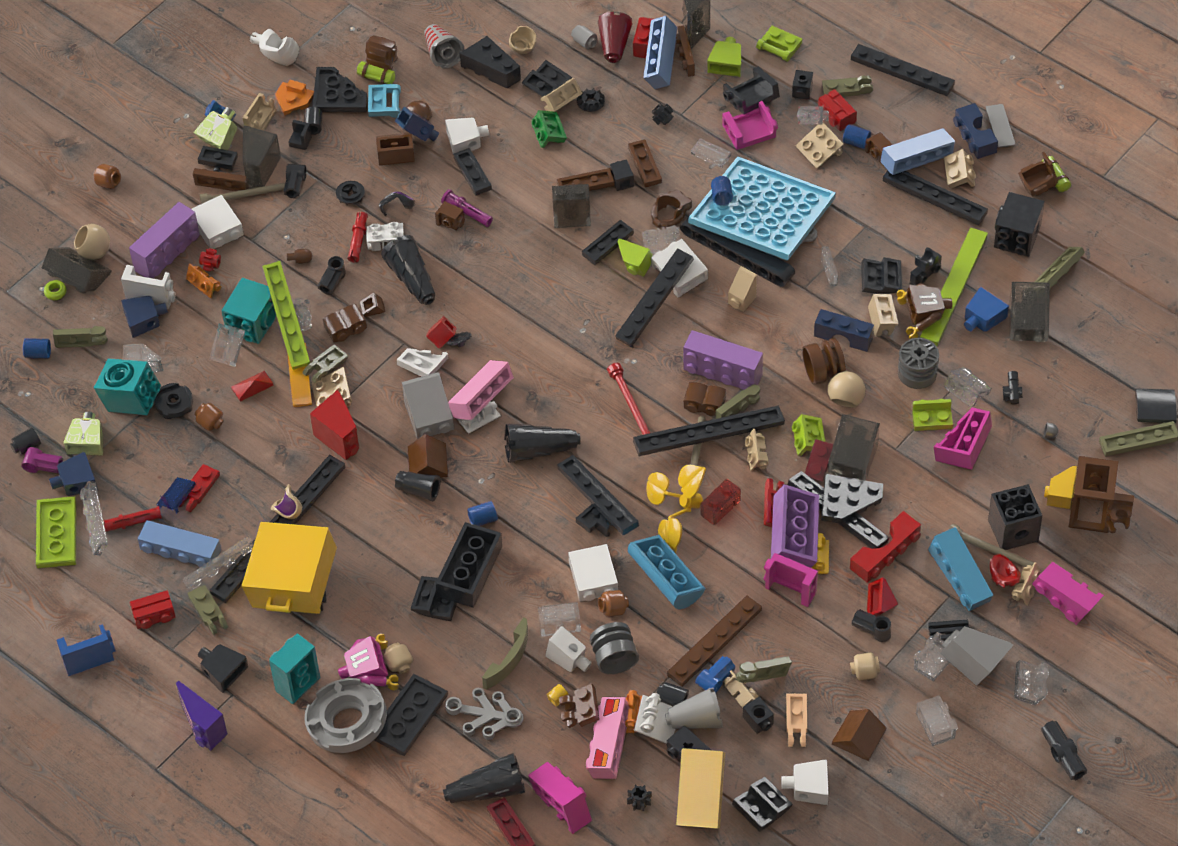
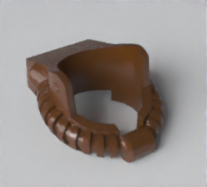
[651,190,692,228]

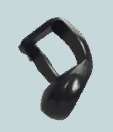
[379,191,415,216]

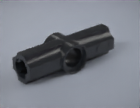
[1041,720,1087,781]

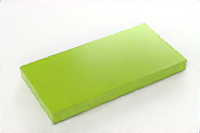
[36,496,76,568]

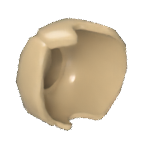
[509,26,536,54]

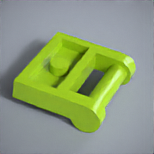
[756,26,802,62]

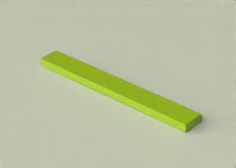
[920,227,988,346]

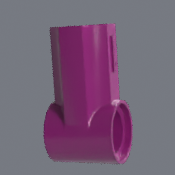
[21,447,63,473]

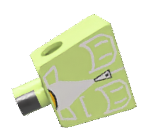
[194,107,237,150]
[64,412,103,455]

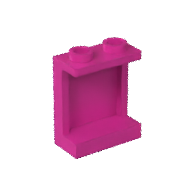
[722,101,778,150]
[764,553,818,607]

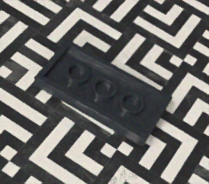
[374,674,448,756]

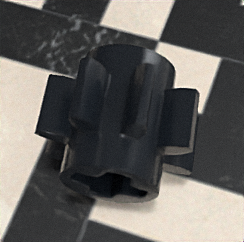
[652,103,674,125]
[627,785,652,811]

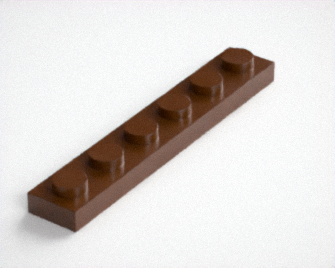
[667,595,762,687]

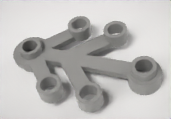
[445,688,523,740]

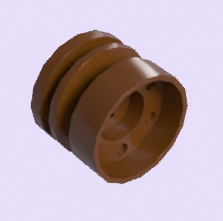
[802,338,846,384]

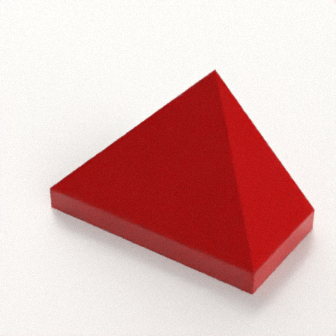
[231,371,274,402]
[867,577,898,616]

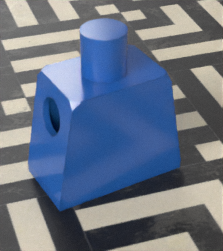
[964,287,1009,332]

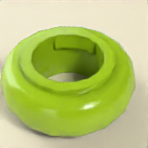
[44,280,67,300]

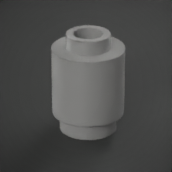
[571,25,597,49]

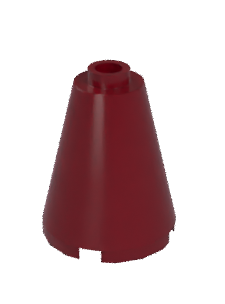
[598,12,633,63]

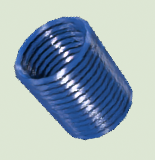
[843,124,871,149]
[711,176,733,206]
[23,338,51,359]
[467,501,498,526]

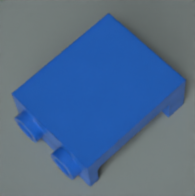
[56,624,116,676]

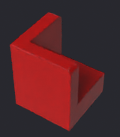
[426,316,457,349]

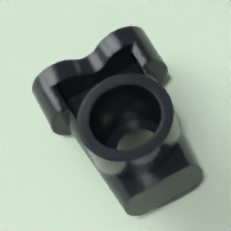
[1003,371,1023,405]

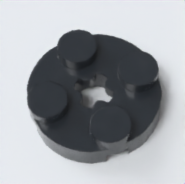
[154,383,193,419]

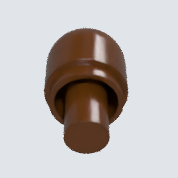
[287,249,313,264]

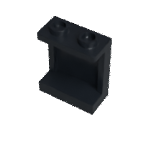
[723,66,780,115]

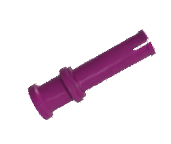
[441,189,493,227]

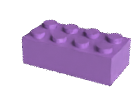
[129,202,200,278]
[683,330,763,390]
[771,484,819,568]

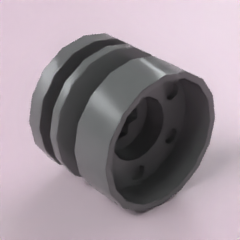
[898,338,939,389]
[589,622,639,674]

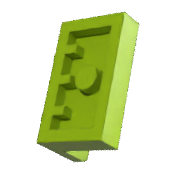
[912,399,953,431]
[792,414,825,456]

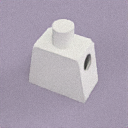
[445,118,489,154]
[546,626,592,672]
[781,760,828,805]

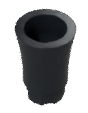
[395,471,441,502]

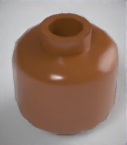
[94,164,121,189]
[194,403,224,431]
[598,590,629,617]

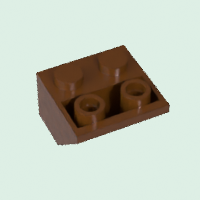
[376,133,415,166]

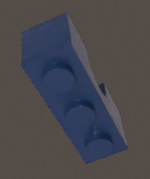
[953,103,998,159]
[814,309,874,352]

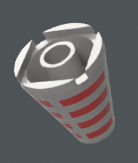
[424,24,464,69]

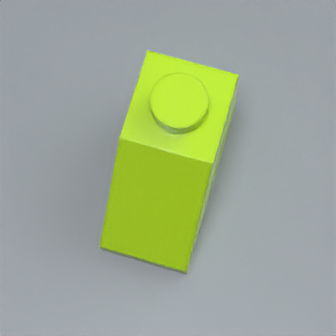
[617,238,653,277]

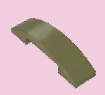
[482,617,528,689]

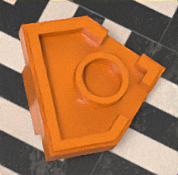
[275,80,314,116]

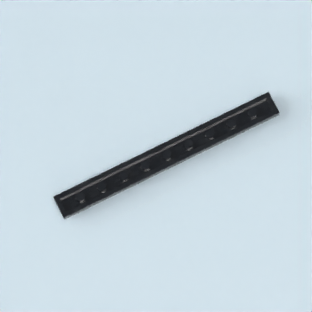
[210,454,346,603]

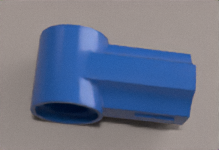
[695,656,736,693]

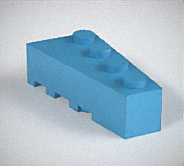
[928,527,993,611]

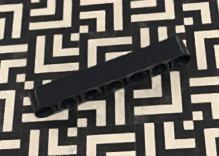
[680,213,795,287]

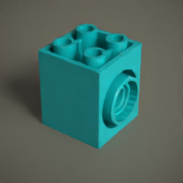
[221,277,277,344]
[94,358,161,415]

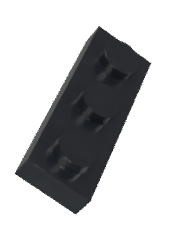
[453,148,492,196]
[582,220,634,265]

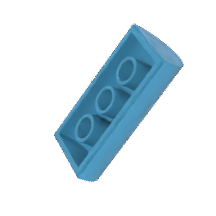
[628,535,705,609]

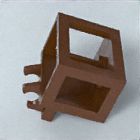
[1068,456,1134,533]

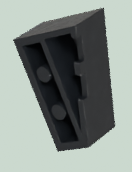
[460,36,521,89]

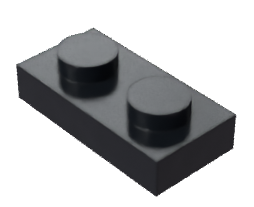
[198,146,238,170]

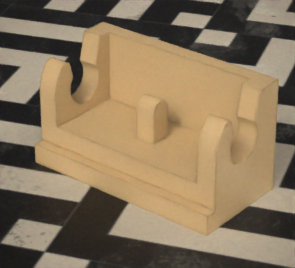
[541,78,582,112]
[243,93,277,136]
[868,294,898,336]

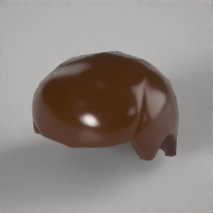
[407,100,432,121]

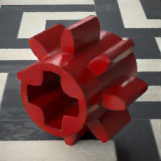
[199,248,221,272]

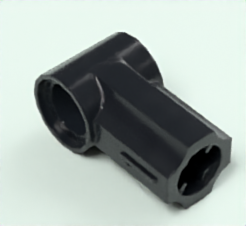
[284,164,307,199]
[318,256,346,295]
[852,609,891,642]

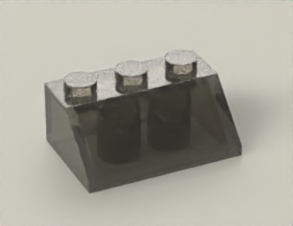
[682,0,710,49]
[41,247,112,293]

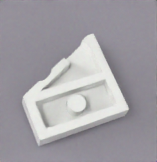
[397,348,448,377]

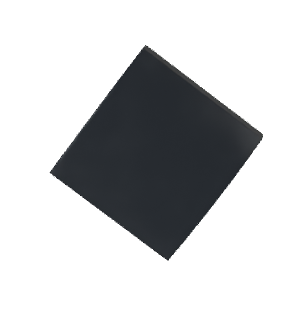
[522,60,572,97]
[861,257,902,294]
[1135,388,1177,423]
[410,576,457,621]
[732,777,793,832]

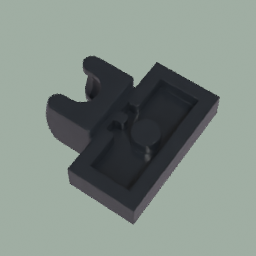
[909,247,942,285]
[576,504,613,537]

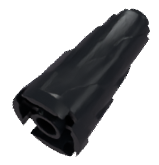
[381,235,435,305]
[504,424,581,463]
[443,753,526,804]

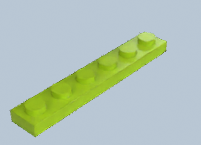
[262,261,310,370]

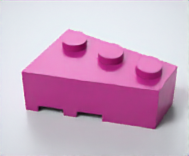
[933,407,992,470]
[1032,562,1104,625]
[528,762,592,834]

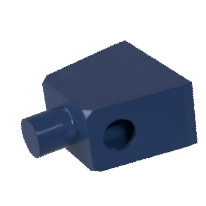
[395,106,439,141]
[121,296,168,338]
[49,452,98,496]

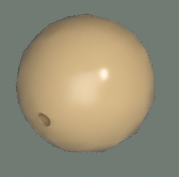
[74,224,110,260]
[828,371,866,407]

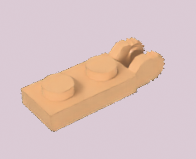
[786,694,807,747]

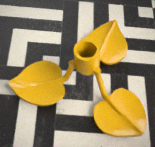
[647,465,706,553]

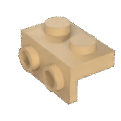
[944,149,976,189]

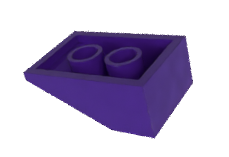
[176,680,228,751]

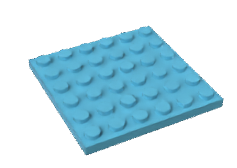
[688,157,836,260]

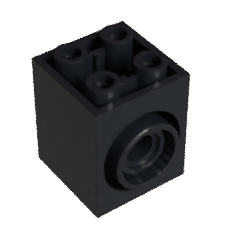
[994,192,1045,257]
[988,484,1043,550]

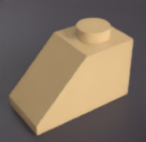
[728,266,757,312]

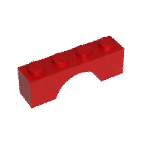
[850,511,921,583]

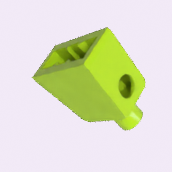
[707,37,741,77]

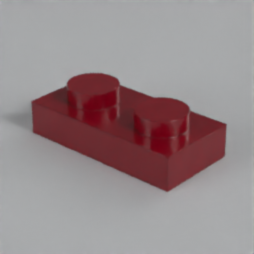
[805,439,835,482]

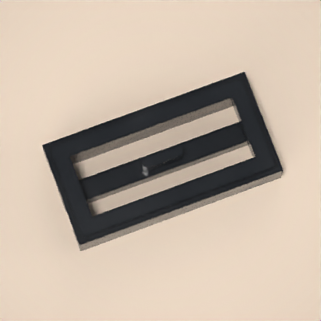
[928,619,970,643]

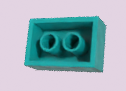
[269,633,321,704]

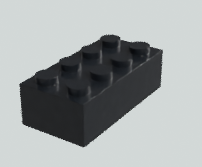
[435,522,502,608]

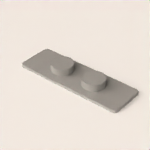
[986,104,1015,147]

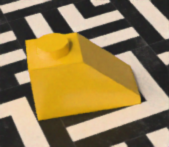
[1044,466,1077,509]

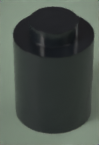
[304,107,322,135]
[10,427,41,455]
[657,682,689,706]

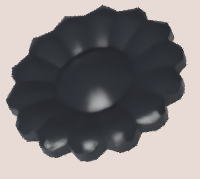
[447,332,472,347]

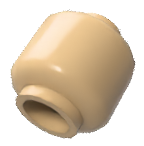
[383,642,413,674]
[850,653,880,680]

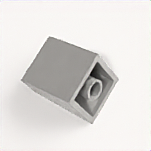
[402,372,454,439]
[940,626,1013,686]

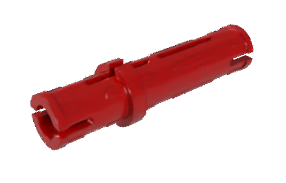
[347,212,368,263]
[101,506,162,533]

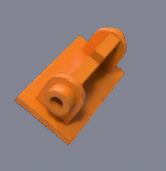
[186,264,222,299]
[625,690,642,733]

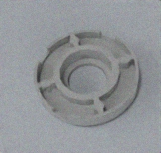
[305,678,387,753]

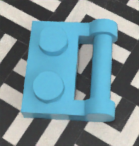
[368,84,401,118]

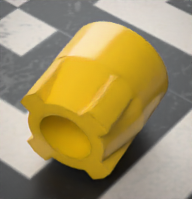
[546,684,569,707]

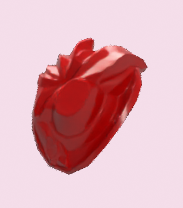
[990,554,1021,588]

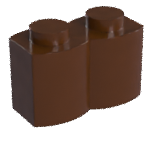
[323,304,367,343]
[683,382,726,416]

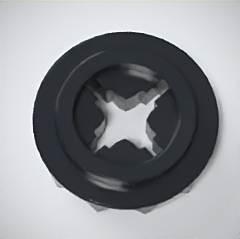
[577,88,605,112]
[336,181,365,205]

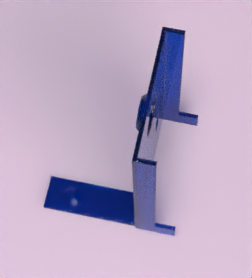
[156,477,196,514]

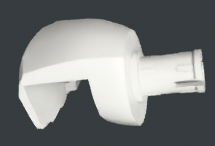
[250,29,299,66]

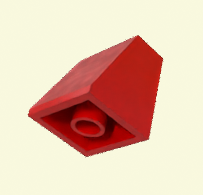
[310,390,360,460]

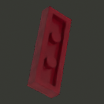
[487,797,536,846]

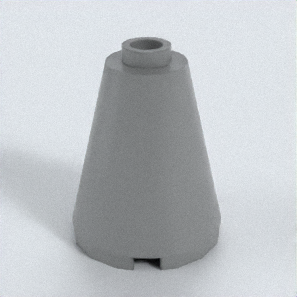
[665,688,723,729]

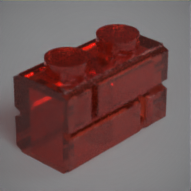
[700,479,741,525]

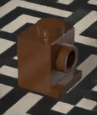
[865,132,892,163]
[435,201,465,231]

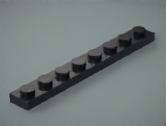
[633,405,785,457]

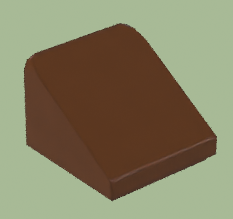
[360,293,386,317]

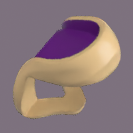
[271,484,302,519]

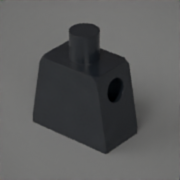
[198,644,248,693]

